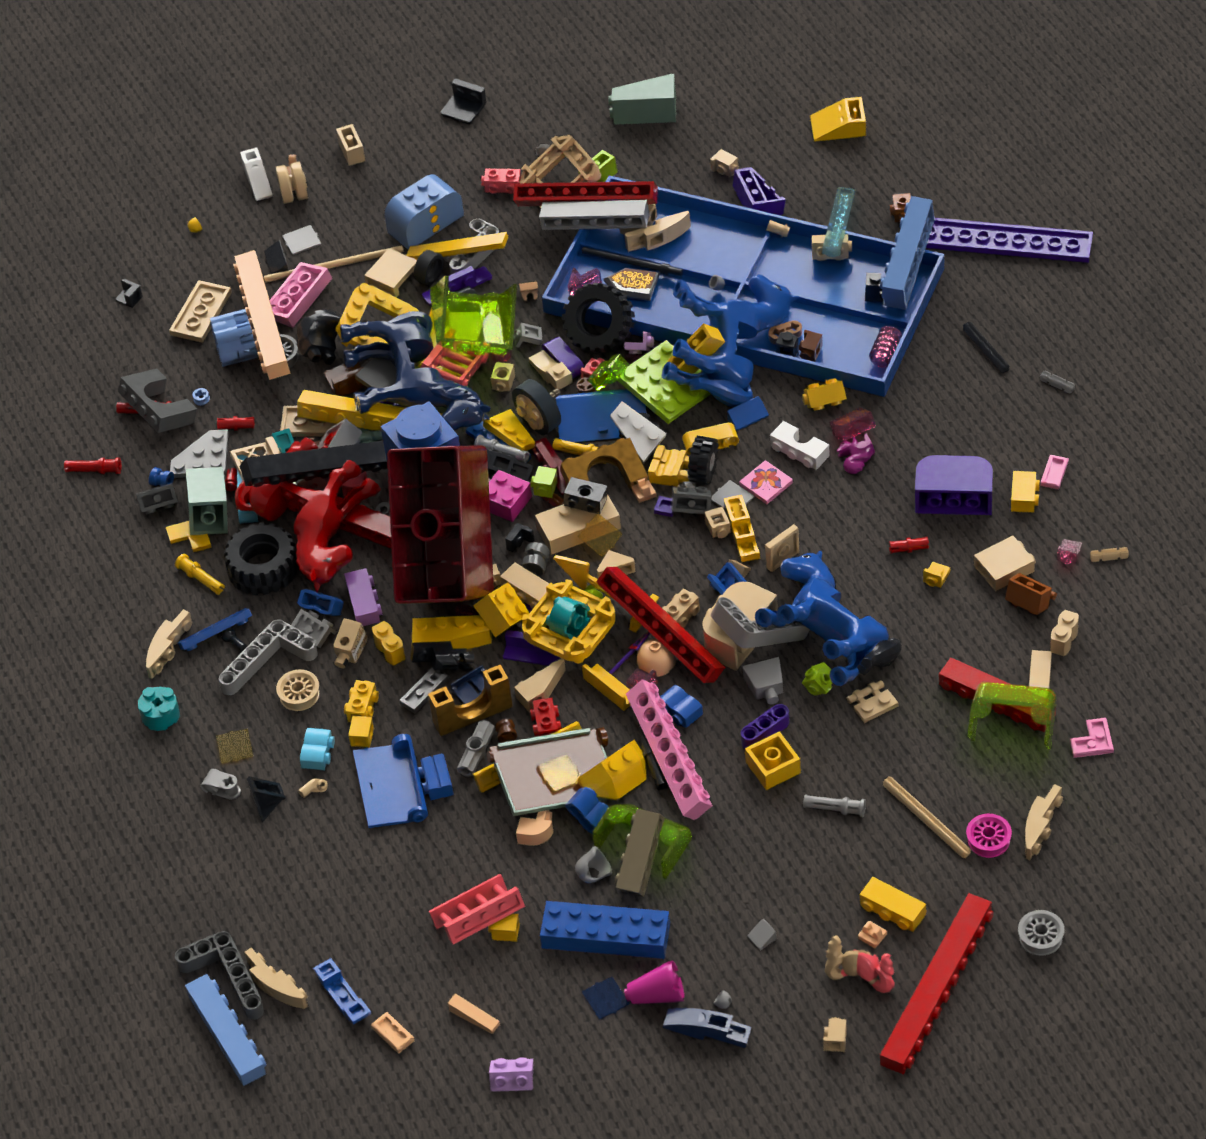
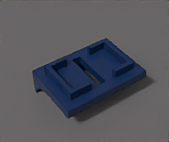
[450,665,485,704]

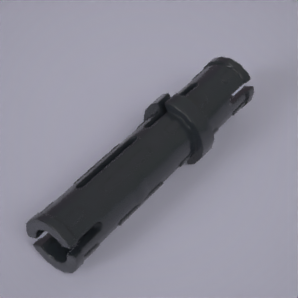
[638,736,669,790]

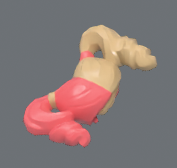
[825,935,894,993]

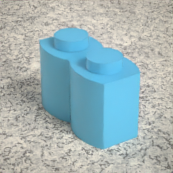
[300,728,335,770]

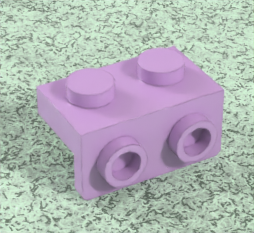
[624,332,654,355]
[489,1058,534,1091]

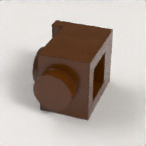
[799,330,823,362]

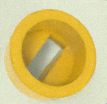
[188,217,203,233]

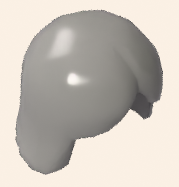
[575,846,612,883]

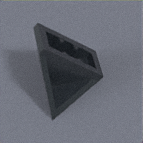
[247,776,286,823]

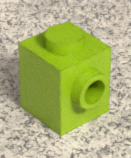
[531,466,557,498]

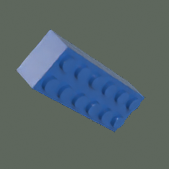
[540,901,670,959]

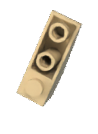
[514,658,566,712]

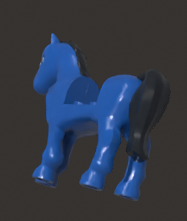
[755,551,902,686]

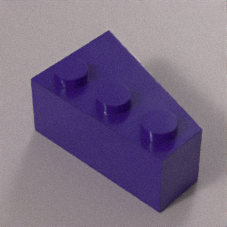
[733,167,786,215]

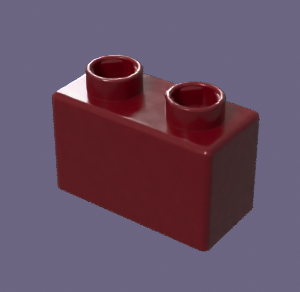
[387,445,494,604]

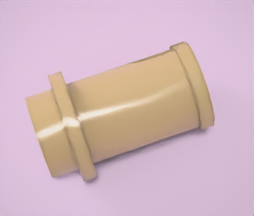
[766,220,790,238]

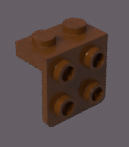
[324,363,366,396]

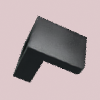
[116,279,143,308]

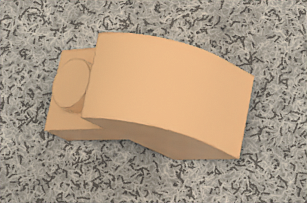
[516,810,554,846]

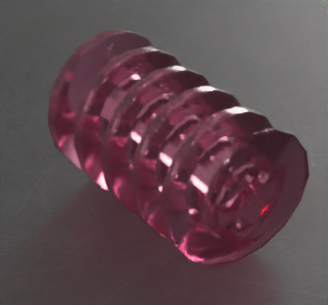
[869,326,902,367]

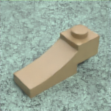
[528,350,573,390]

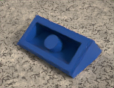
[727,396,769,431]

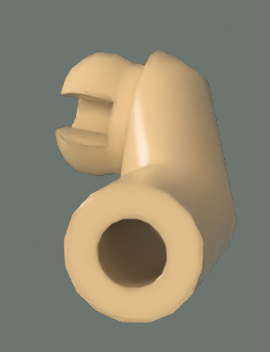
[298,779,328,798]

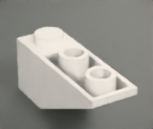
[240,148,273,201]

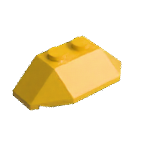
[576,740,646,800]

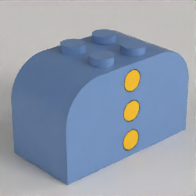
[385,174,464,250]

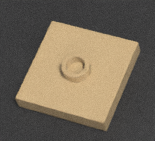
[765,524,799,572]

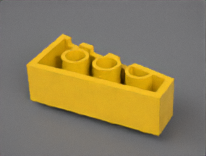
[412,615,492,649]

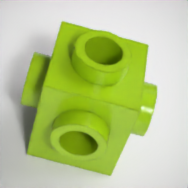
[802,662,832,696]

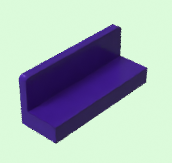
[503,630,561,666]

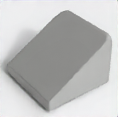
[747,919,776,950]

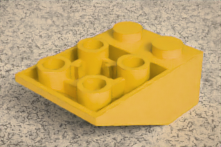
[810,97,866,141]

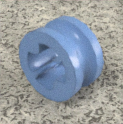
[192,388,210,405]

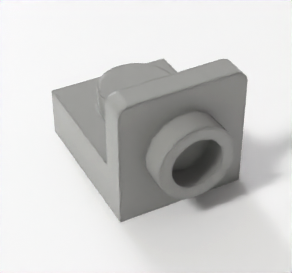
[513,323,542,347]

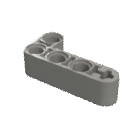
[449,219,499,275]

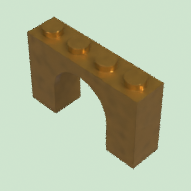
[560,438,648,489]
[428,664,513,736]

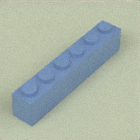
[185,974,267,1086]

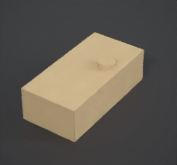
[535,494,621,555]

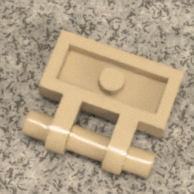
[847,680,898,723]

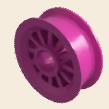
[966,814,1012,858]

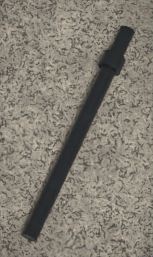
[582,247,683,276]

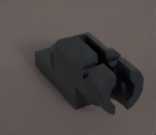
[410,641,474,671]

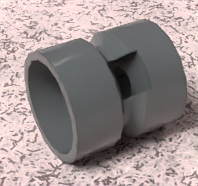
[521,542,550,578]

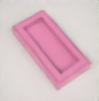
[1040,455,1069,490]

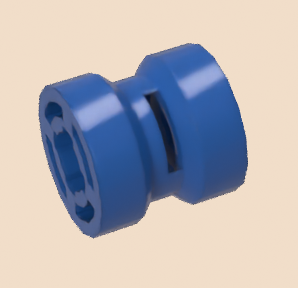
[149,467,174,486]

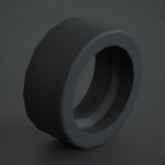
[414,250,444,286]

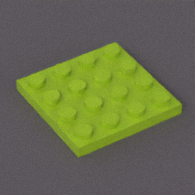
[615,340,711,424]

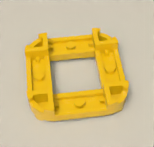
[336,283,418,347]
[522,579,616,664]

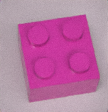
[489,470,532,522]

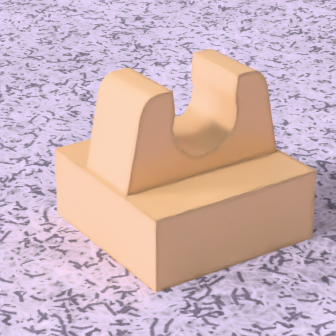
[519,281,538,301]
[631,478,657,503]
[858,921,887,948]

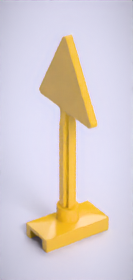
[553,555,659,633]

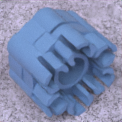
[210,309,258,367]

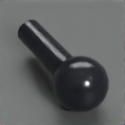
[221,628,247,651]

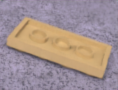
[169,280,232,343]

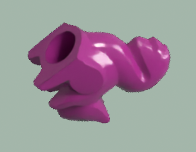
[837,434,875,474]

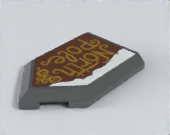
[603,268,660,301]

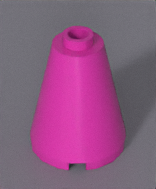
[624,960,684,1004]

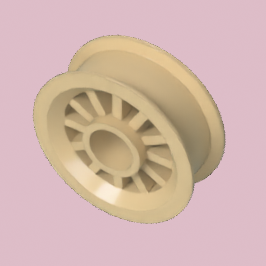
[276,670,319,711]

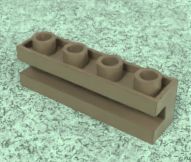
[615,809,665,897]

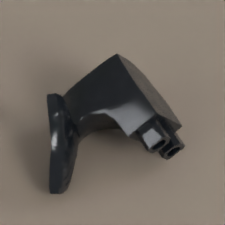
[297,309,342,365]

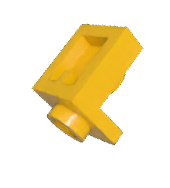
[923,562,950,588]

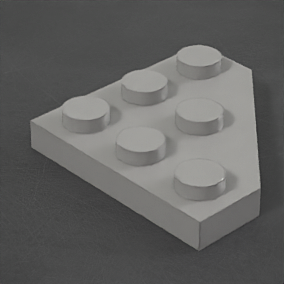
[170,429,229,478]

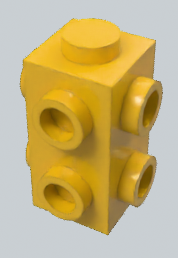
[802,378,847,411]
[344,680,379,722]

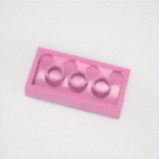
[270,262,332,328]

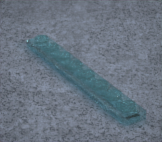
[822,187,856,257]

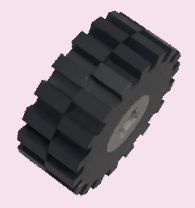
[687,436,719,485]

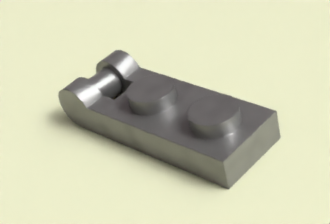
[399,667,450,714]

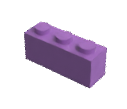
[344,568,382,626]

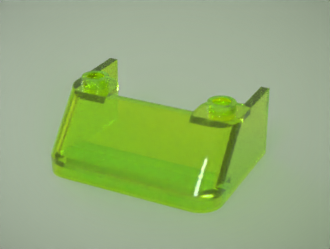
[968,682,1057,750]
[593,804,692,879]

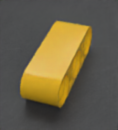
[682,423,739,455]

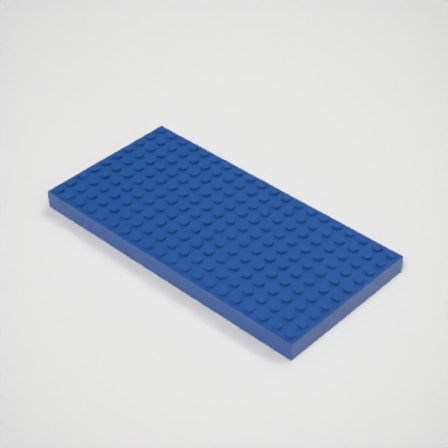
[542,175,944,397]

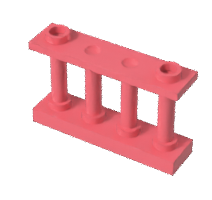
[421,329,489,386]
[429,874,525,945]

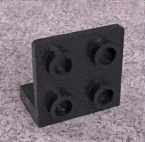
[441,79,487,124]

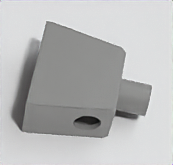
[743,657,783,704]

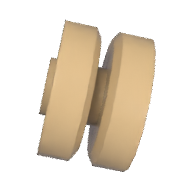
[276,162,308,204]

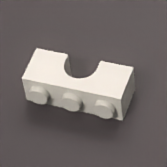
[770,421,830,470]

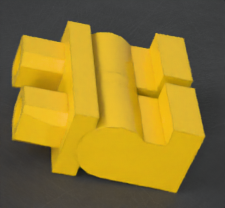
[648,445,689,487]

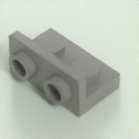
[291,609,337,648]

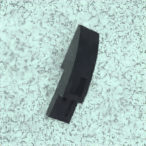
[463,445,534,482]

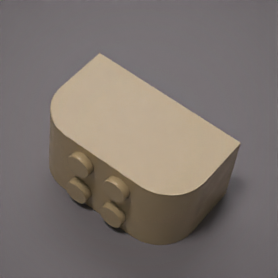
[702,582,778,671]

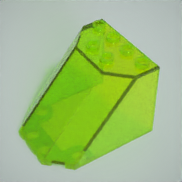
[430,276,517,355]

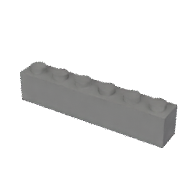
[539,200,649,230]

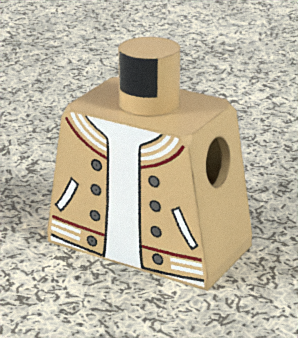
[333,618,368,668]

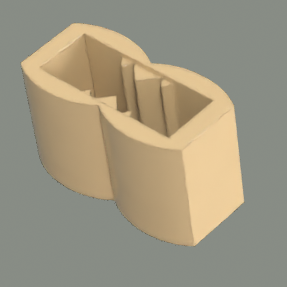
[1050,610,1079,656]

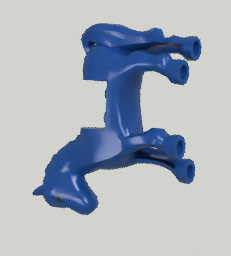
[662,274,800,407]

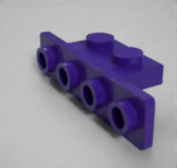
[422,266,492,306]

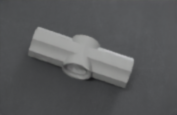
[457,720,495,777]

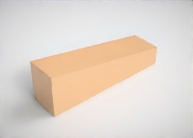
[448,994,500,1034]

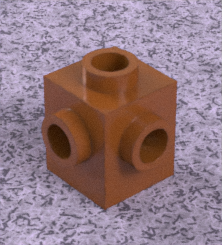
[890,193,911,222]

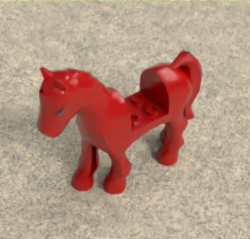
[235,437,381,592]

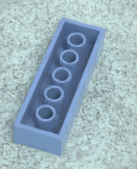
[880,196,935,310]

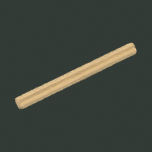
[883,777,971,858]

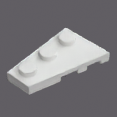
[611,401,666,464]

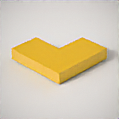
[166,521,211,552]

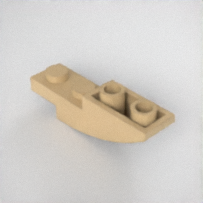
[624,211,691,252]
[146,609,192,679]
[1025,784,1063,860]
[245,948,308,1009]

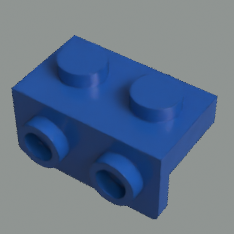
[707,562,747,595]

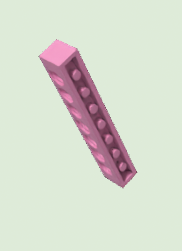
[626,679,712,820]

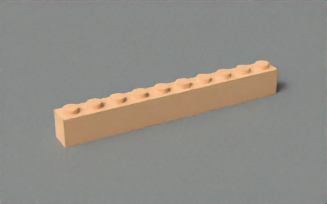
[233,250,291,380]

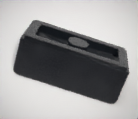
[264,240,288,274]

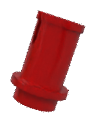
[225,468,237,491]

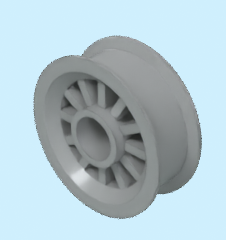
[1018,910,1064,956]

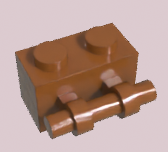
[1005,573,1057,615]

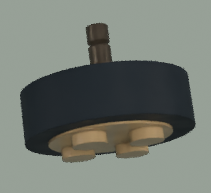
[512,379,561,435]

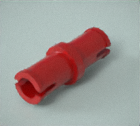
[217,416,255,431]
[889,537,929,554]

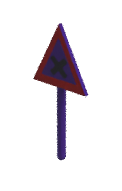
[609,631,650,675]

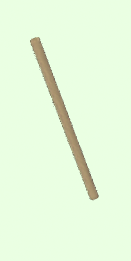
[264,245,404,283]

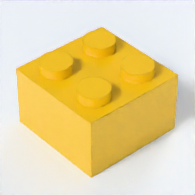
[473,582,529,637]
[745,731,801,790]

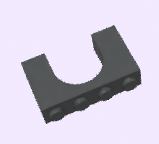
[118,368,197,433]

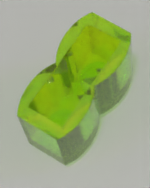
[588,354,629,390]

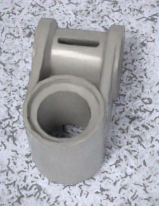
[201,769,241,800]

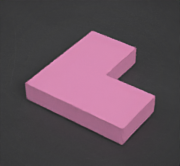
[1070,718,1114,758]

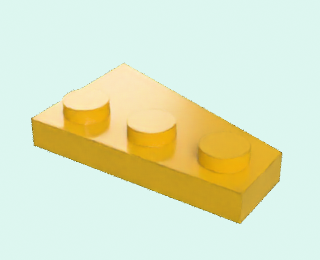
[483,409,535,451]

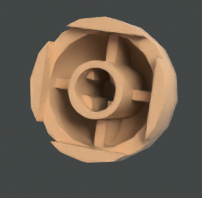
[637,638,676,677]

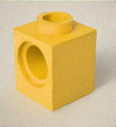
[348,716,374,747]

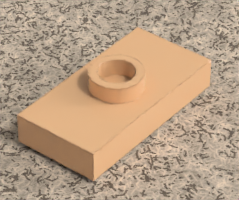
[371,1012,414,1054]

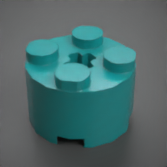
[546,596,590,639]
[138,687,180,731]

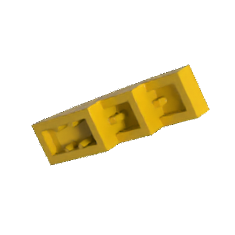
[723,495,760,562]

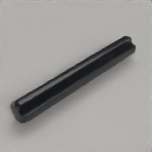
[963,322,1009,373]

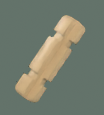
[1090,547,1129,562]

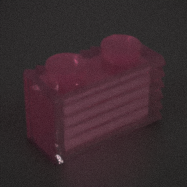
[830,407,876,442]

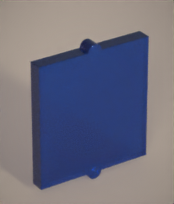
[582,977,630,1020]

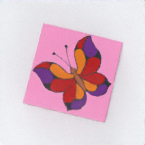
[739,460,793,504]

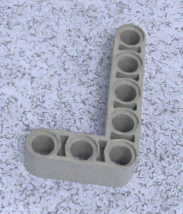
[711,597,810,648]
[219,620,318,695]

